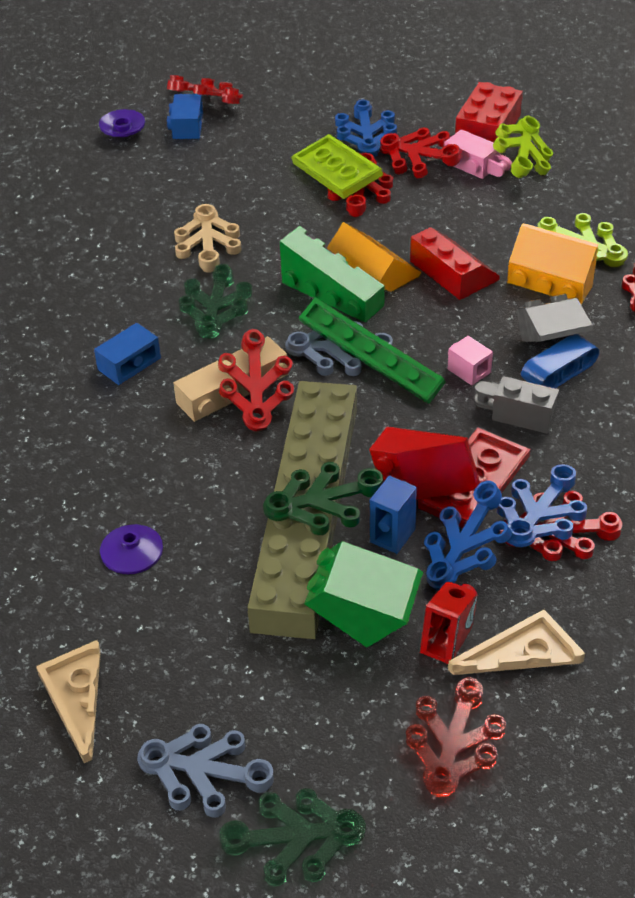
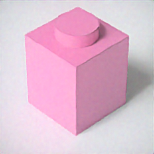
[448,336,493,386]

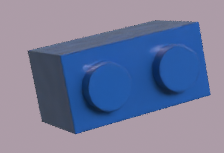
[167,94,203,139]
[94,323,161,385]
[370,476,417,554]

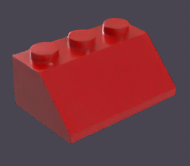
[410,227,500,300]

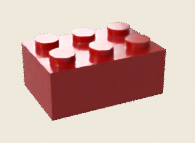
[455,82,523,143]

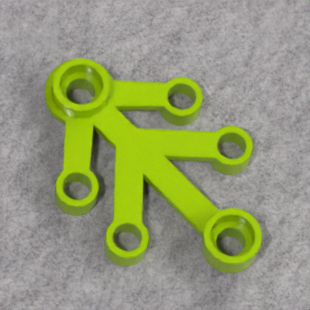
[493,116,553,178]
[537,213,628,267]

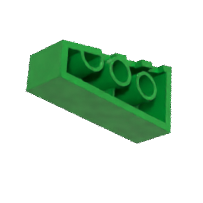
[280,225,385,323]

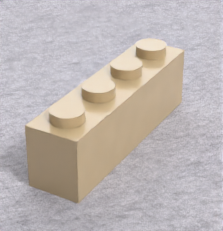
[173,336,288,422]

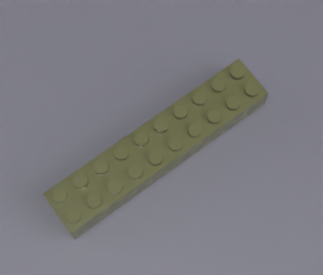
[247,381,357,639]

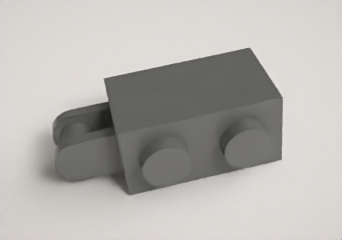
[474,376,559,434]

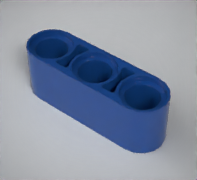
[521,334,599,388]

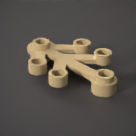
[174,204,241,273]

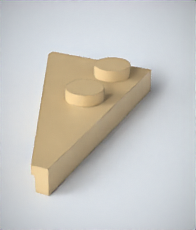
[448,610,585,675]
[36,640,101,763]

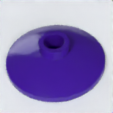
[99,109,145,137]
[100,524,163,574]

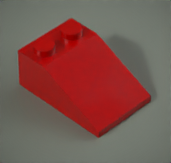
[369,427,480,500]

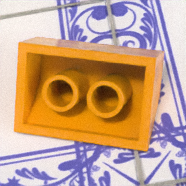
[327,222,422,292]
[507,223,598,305]

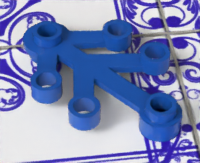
[335,99,397,157]
[497,464,587,547]
[424,481,512,591]

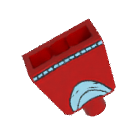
[420,582,478,664]

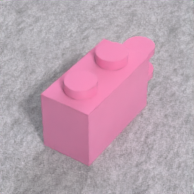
[444,129,512,179]

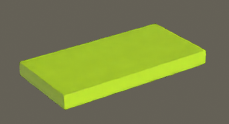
[291,134,383,199]

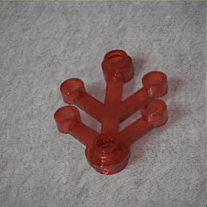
[406,677,506,797]

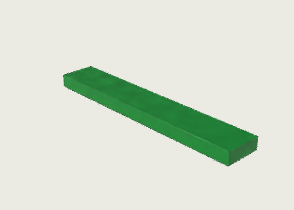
[299,297,446,404]

